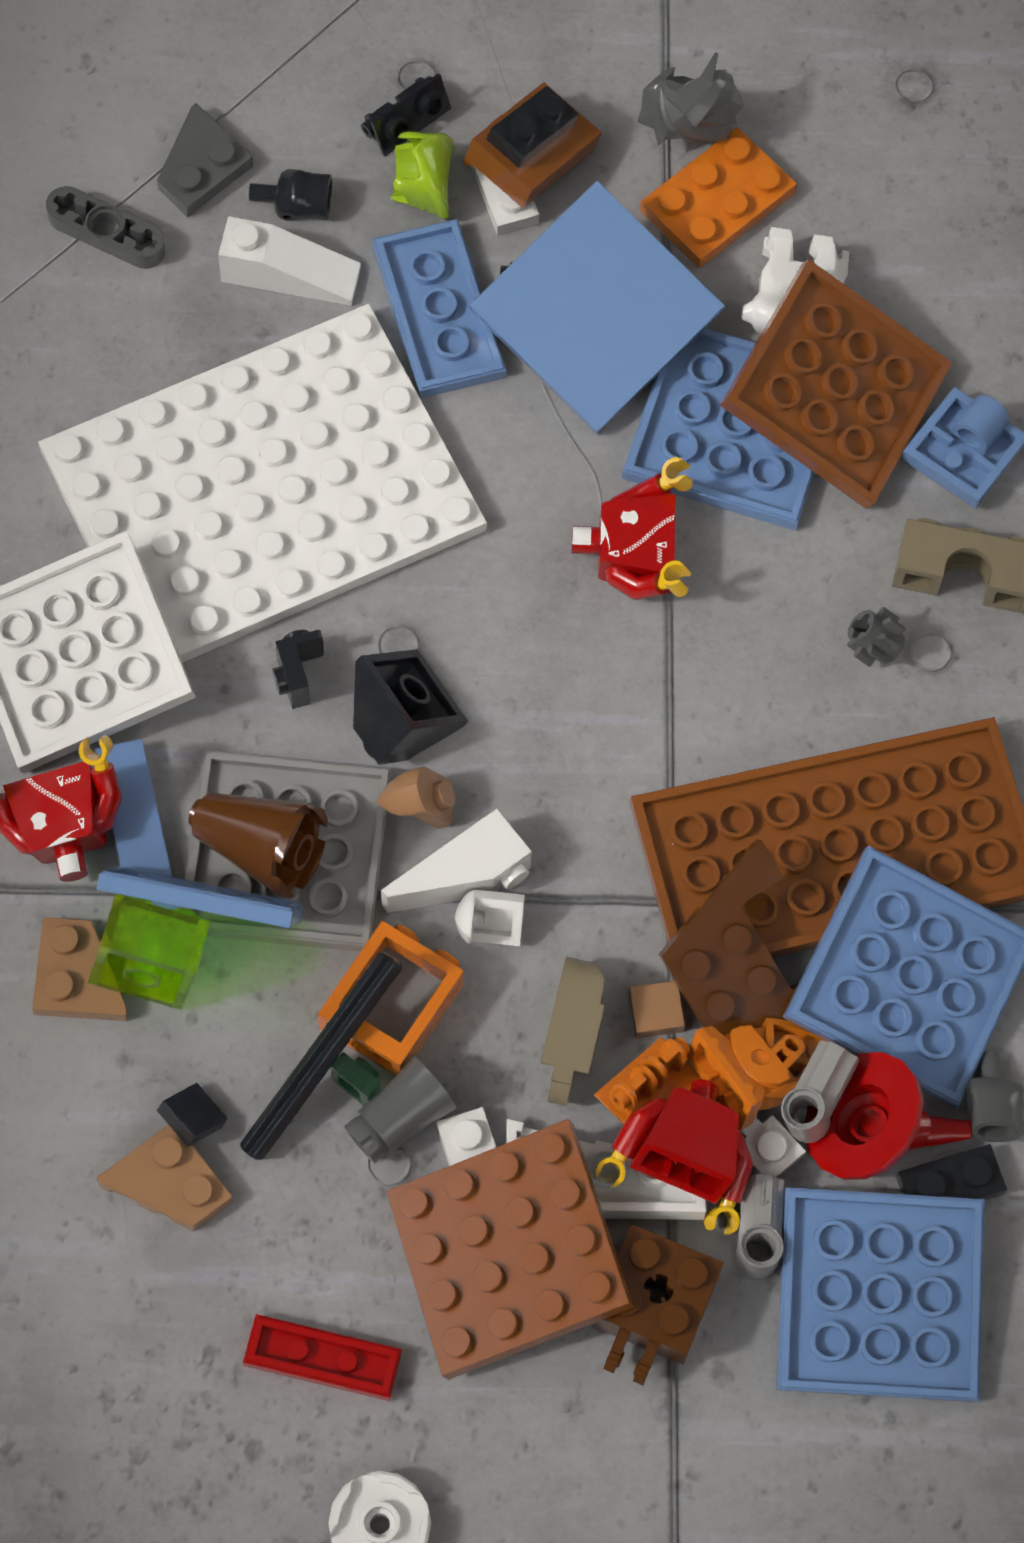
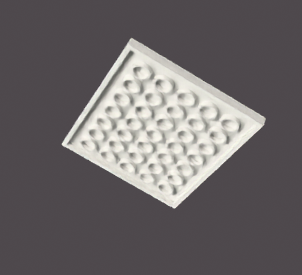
[38,304,487,663]

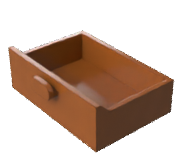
[462,82,602,209]

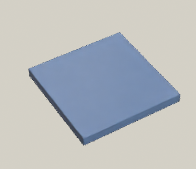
[469,181,725,435]
[622,328,815,531]
[783,846,1024,1108]
[776,1187,985,1402]

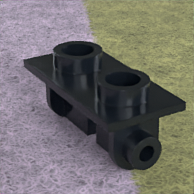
[361,73,452,156]

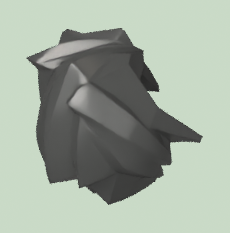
[638,52,744,146]

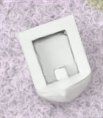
[455,890,525,946]

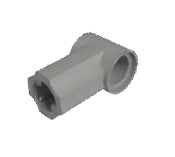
[781,1040,859,1143]
[734,1174,784,1281]

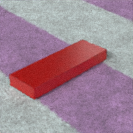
[243,1314,402,1401]

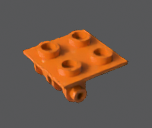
[594,1037,720,1125]

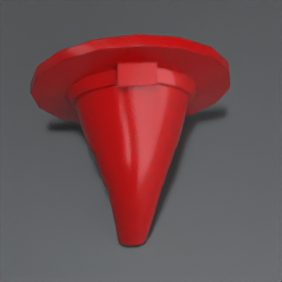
[805,1052,972,1180]

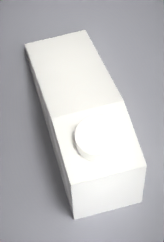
[218,216,361,306]
[381,809,532,913]

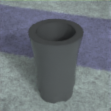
[344,1056,457,1164]

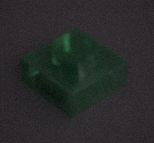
[330,1052,381,1106]

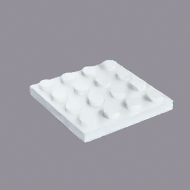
[0,530,196,774]

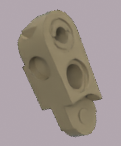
[541,957,605,1106]

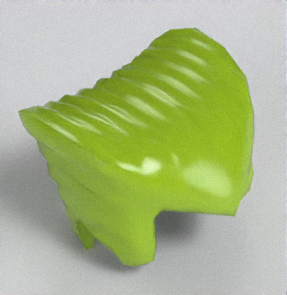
[390,131,455,220]

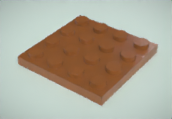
[720,259,953,509]
[386,1119,634,1380]

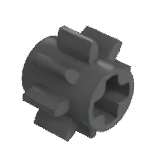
[847,607,906,667]

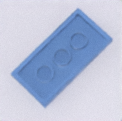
[372,219,507,399]
[96,866,304,928]

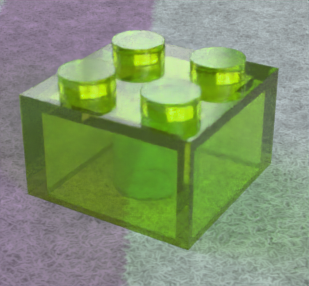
[88,894,211,1010]

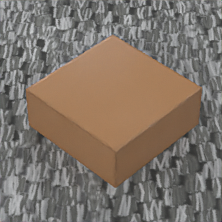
[628,981,685,1038]

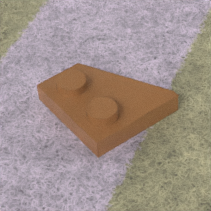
[32,917,128,1021]
[96,1125,233,1231]

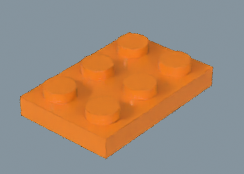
[639,127,797,269]

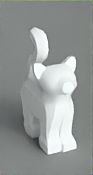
[741,227,850,334]

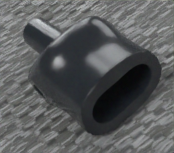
[249,169,333,221]

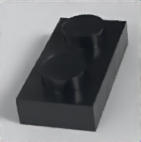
[486,86,579,168]
[896,1144,1007,1200]

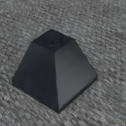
[353,649,468,765]

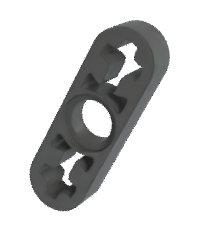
[46,186,166,269]

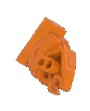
[687,1018,828,1131]

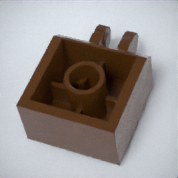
[591,1224,724,1385]

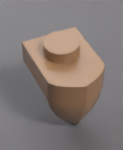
[376,766,455,829]

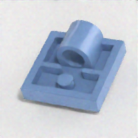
[901,387,1024,509]

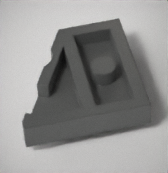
[157,103,253,218]

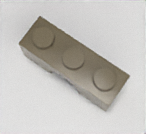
[892,518,1024,614]

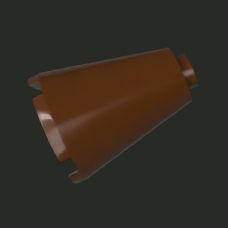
[188,793,328,898]

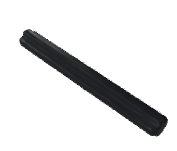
[240,952,402,1160]

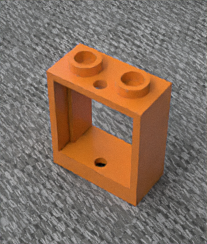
[318,921,464,1076]

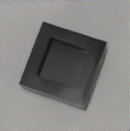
[157,1082,228,1147]

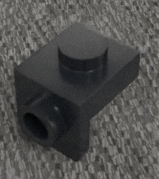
[272,629,324,709]

